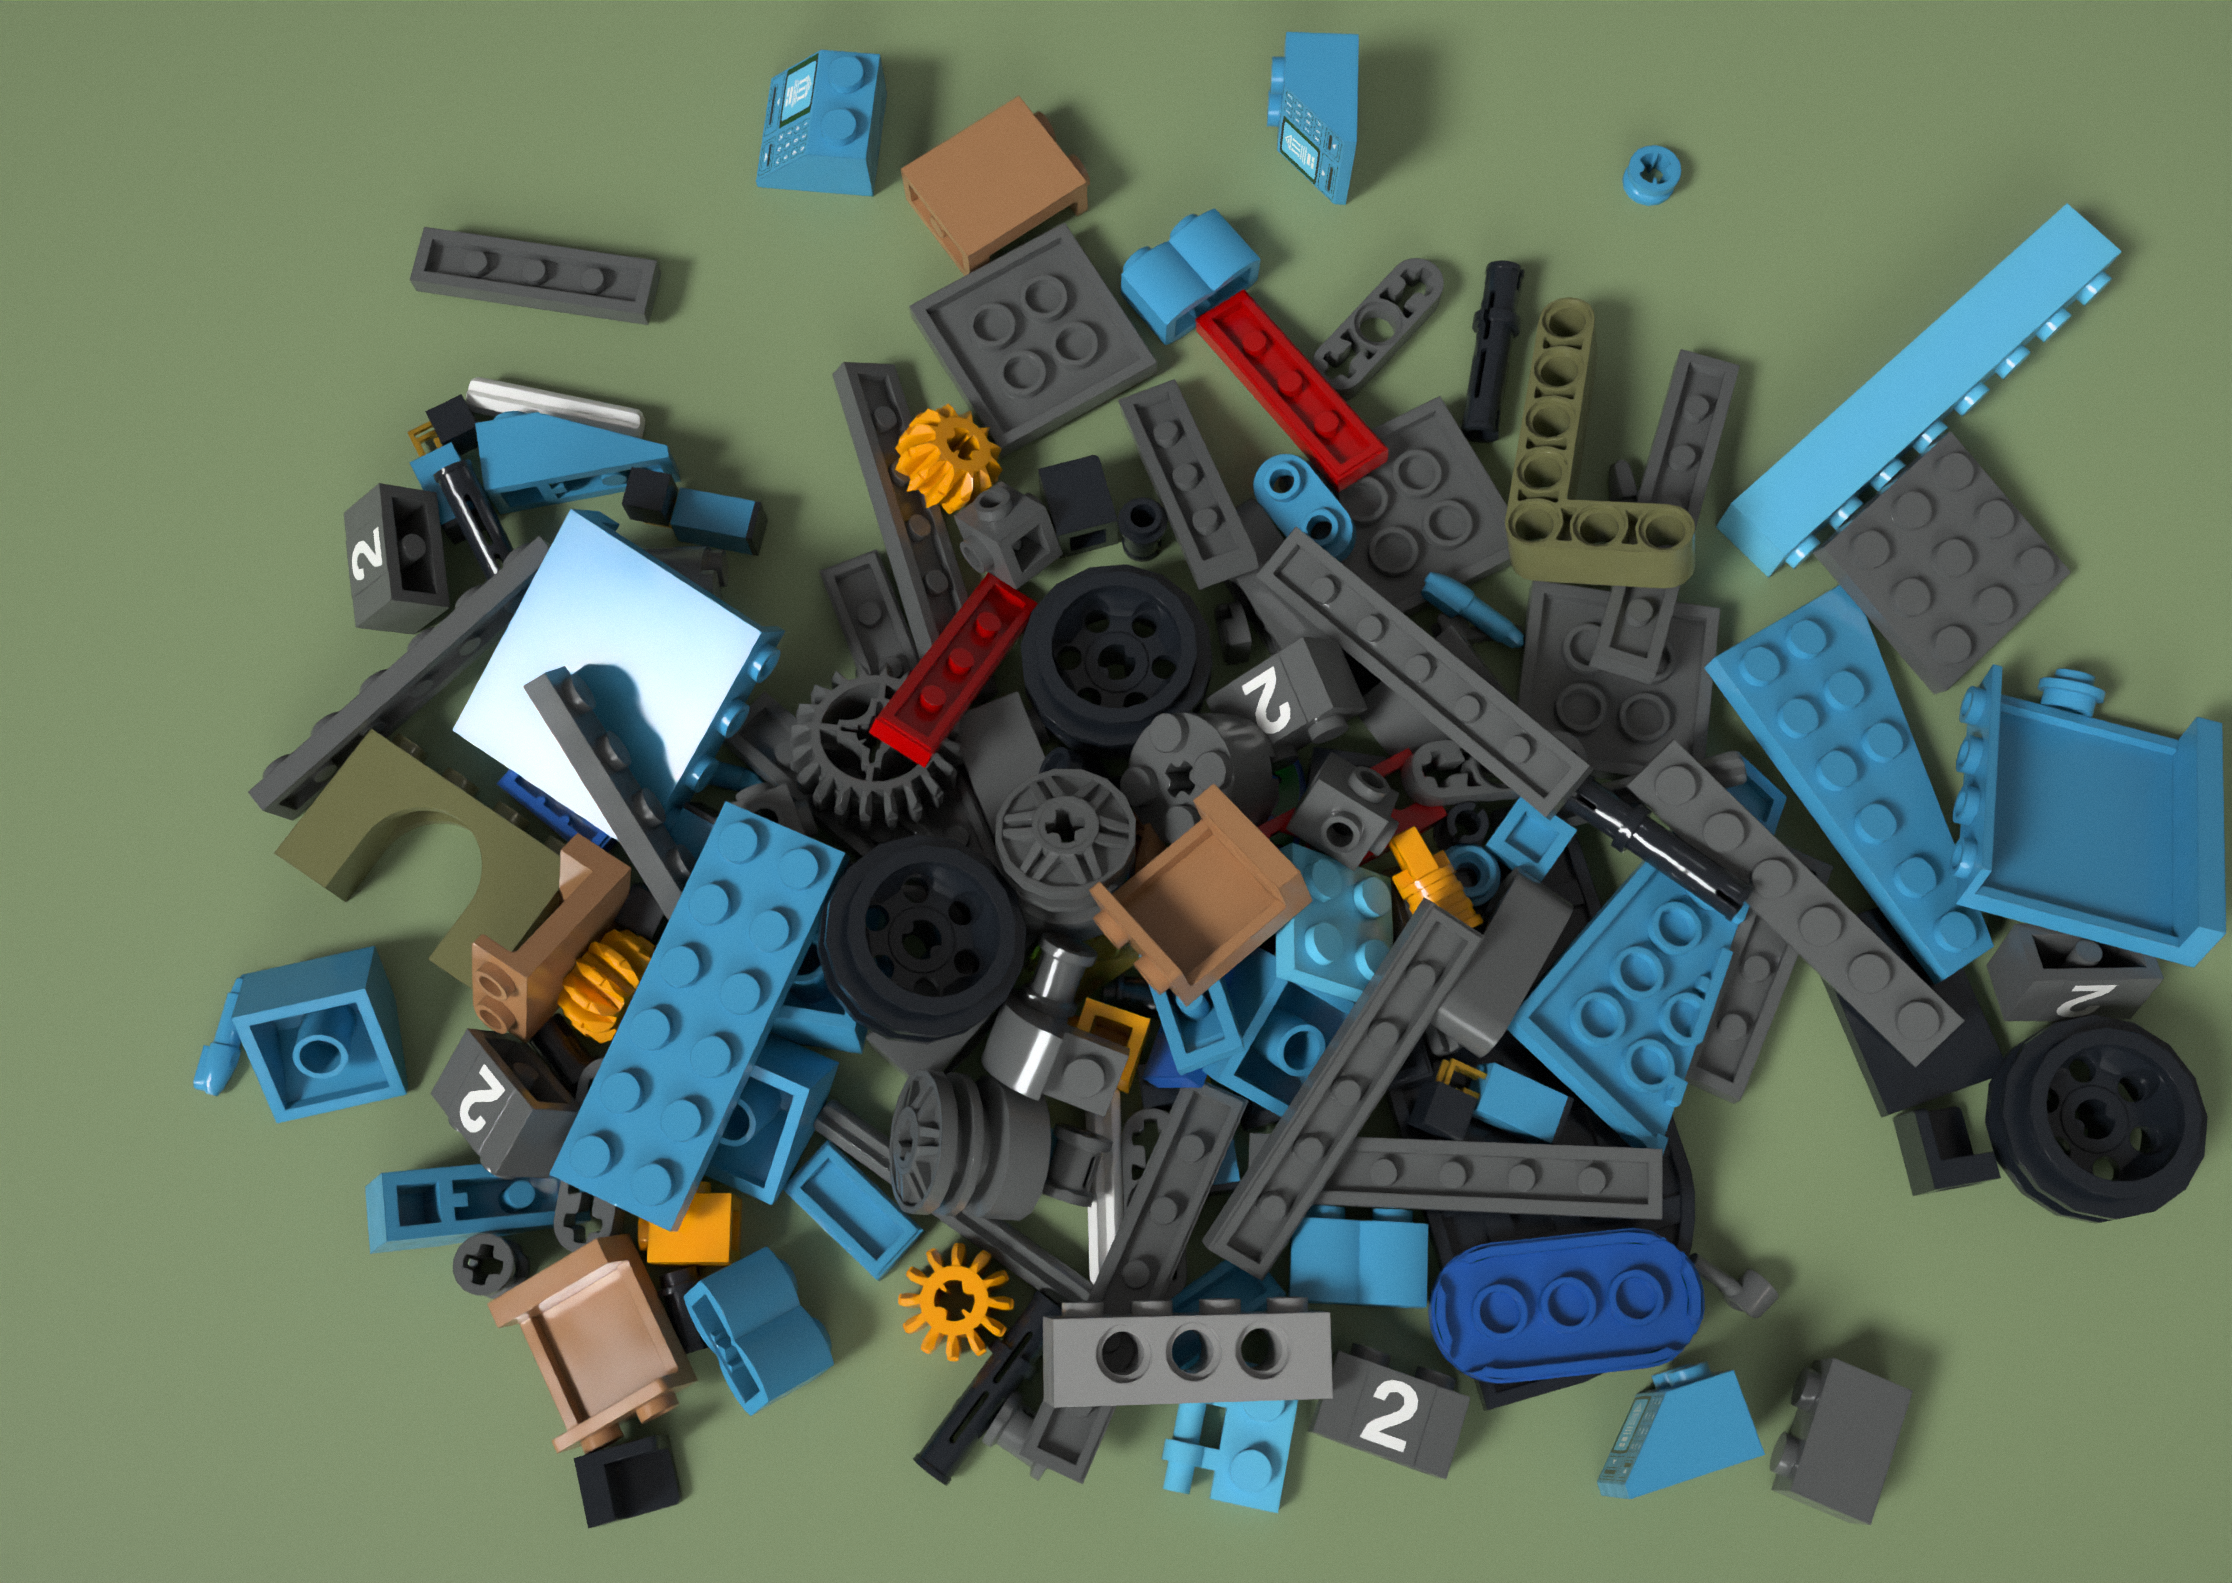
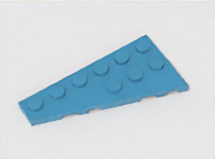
[1704,585,1994,984]
[1507,755,1787,1154]

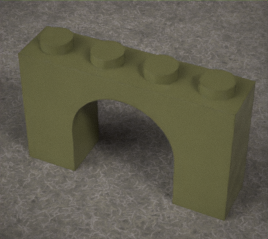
[274,729,565,990]

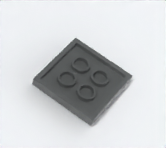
[909,222,1157,459]
[1278,396,1511,617]
[1813,431,2071,694]
[1515,581,1720,781]

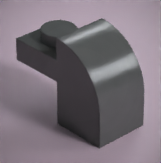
[981,988,1130,1117]

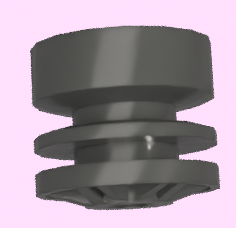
[995,769,1136,942]
[889,1069,1051,1221]

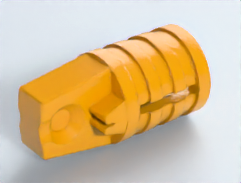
[1388,826,1484,929]

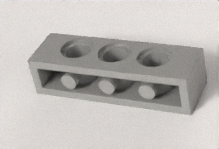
[1043,1297,1333,1408]

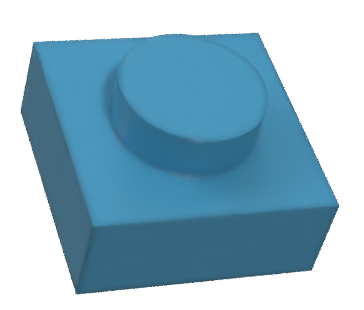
[1484,797,1577,881]

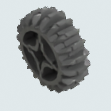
[789,662,964,833]

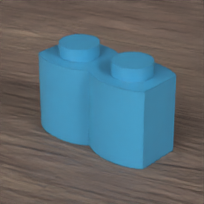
[1121,209,1261,345]
[1288,1205,1428,1309]
[684,1246,834,1416]

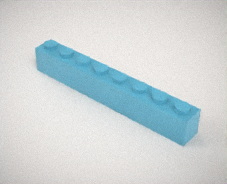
[1716,203,2122,578]

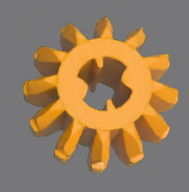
[895,403,1002,514]
[557,929,656,1044]
[898,1243,1015,1362]

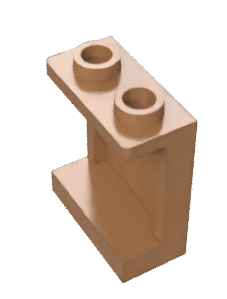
[901,96,1090,276]
[1089,783,1313,1007]
[472,833,631,1044]
[487,1234,698,1455]

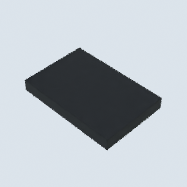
[1820,907,2003,1118]

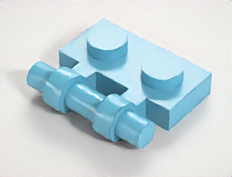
[1161,1362,1298,1513]

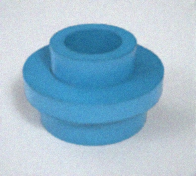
[2037,669,2106,717]
[1445,844,1501,908]

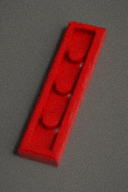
[1195,289,1388,493]
[869,572,1038,768]

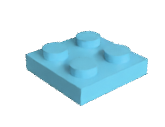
[1276,843,1393,1002]

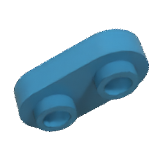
[1253,454,1356,562]

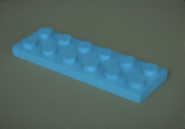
[549,801,851,1232]

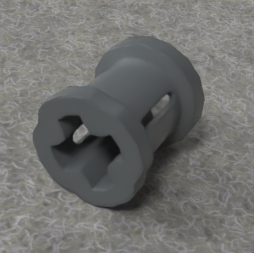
[1018,932,1098,1018]
[1042,1123,1113,1207]
[453,1234,530,1299]
[982,1390,1047,1481]

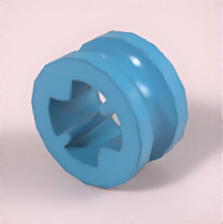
[1622,145,1682,206]

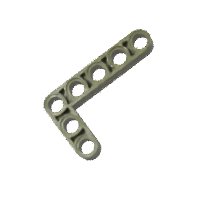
[1505,297,1696,589]

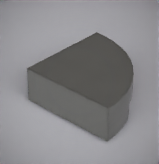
[1214,601,1252,666]

